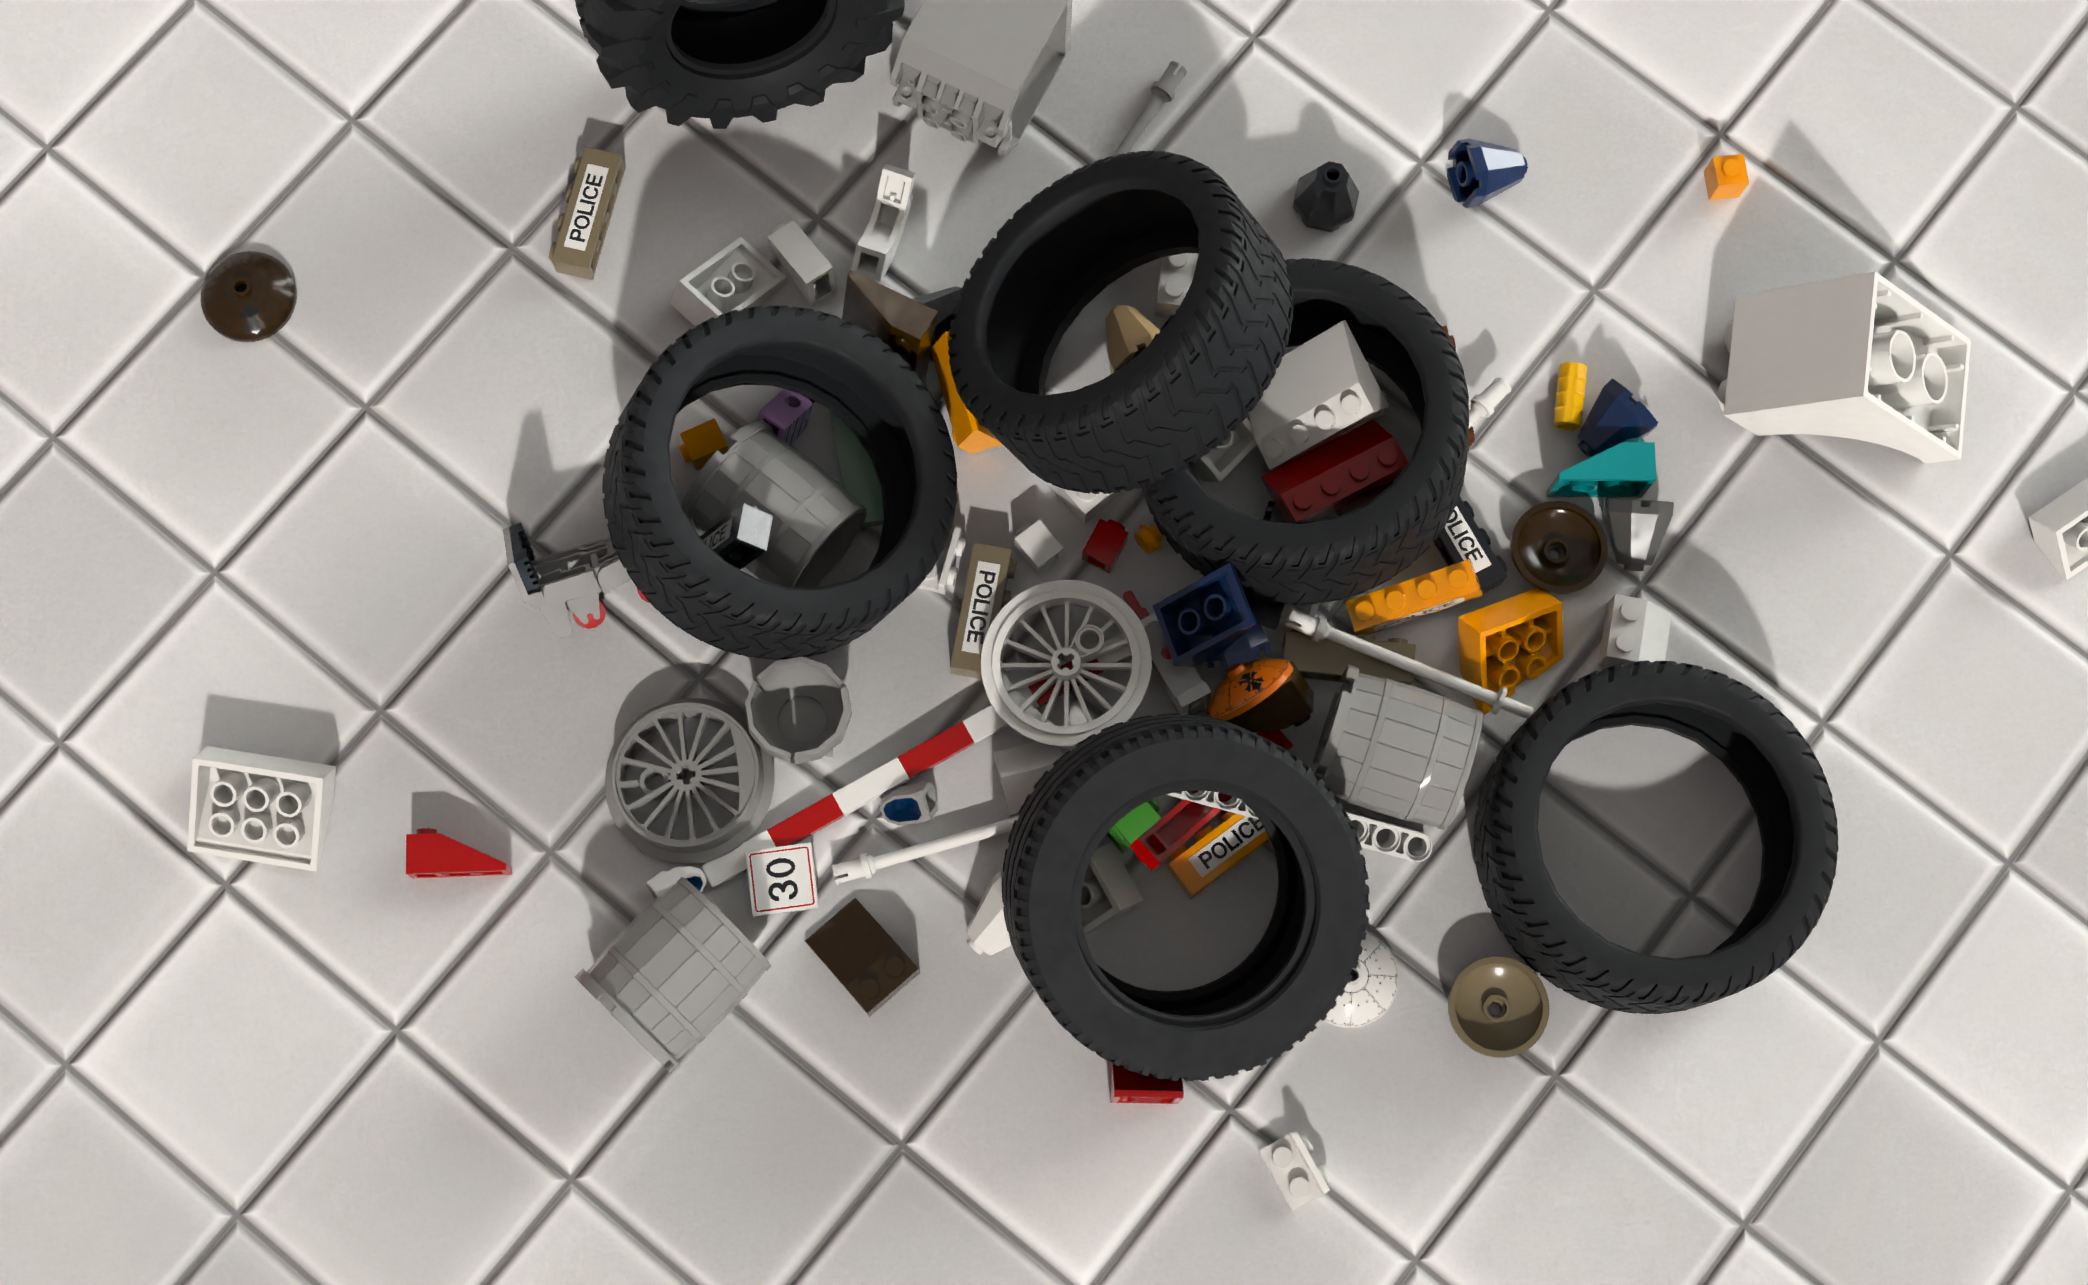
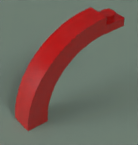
[1130,730,1294,871]

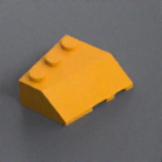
[931,331,1003,454]
[1458,588,1563,716]

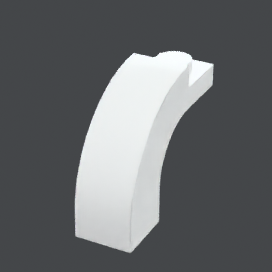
[851,164,916,281]

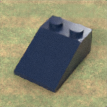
[1153,563,1256,667]

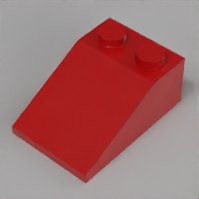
[1110,1063,1184,1104]

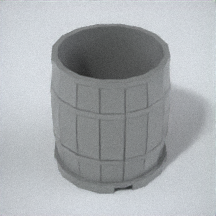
[681,420,867,587]
[1313,665,1483,830]
[575,877,771,1073]

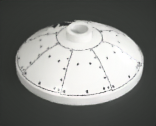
[1324,931,1398,1028]

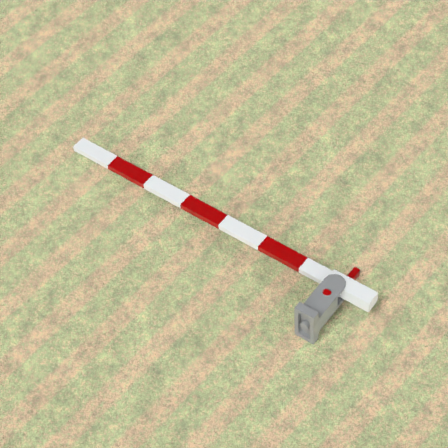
[701,590,1211,889]

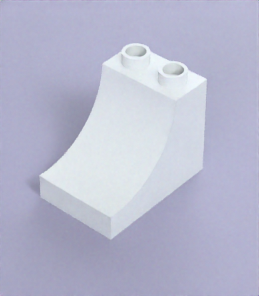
[1718,272,1971,463]

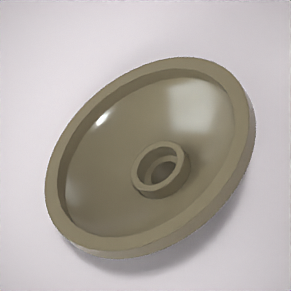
[1448,956,1549,1058]

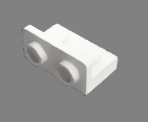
[918,526,967,595]
[1258,1130,1331,1211]

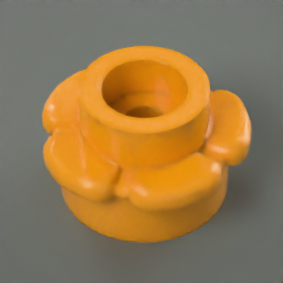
[1134,524,1163,554]

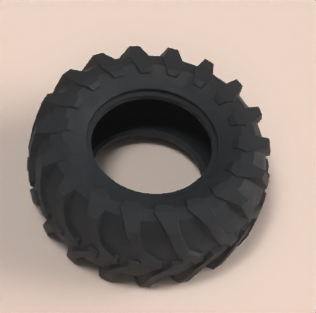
[575,0,905,129]

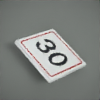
[745,842,819,917]

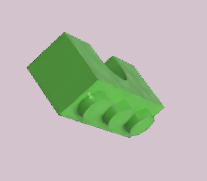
[1106,799,1161,854]

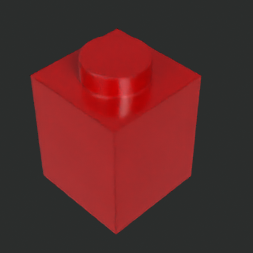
[1082,518,1129,574]

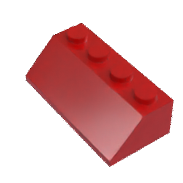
[1261,419,1408,524]

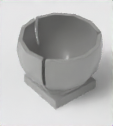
[744,656,852,764]

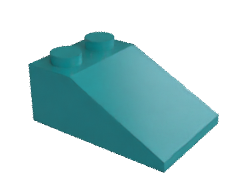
[1546,438,1657,498]

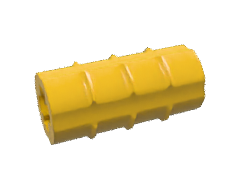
[1553,362,1587,431]

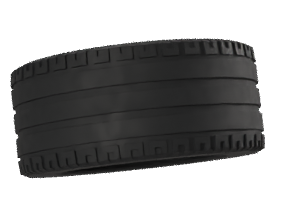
[1002,713,1370,1081]

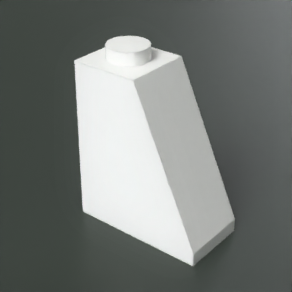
[767,220,837,307]

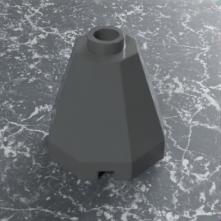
[1603,498,1674,571]

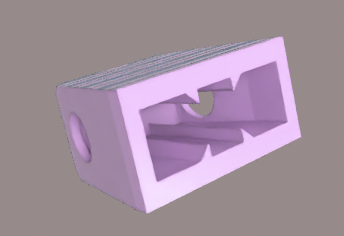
[757,389,815,445]

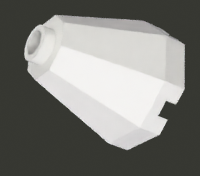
[966,870,1011,956]

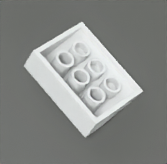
[1248,320,1389,470]
[187,746,336,872]

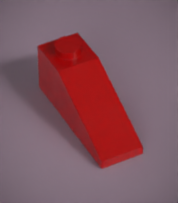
[406,828,512,879]

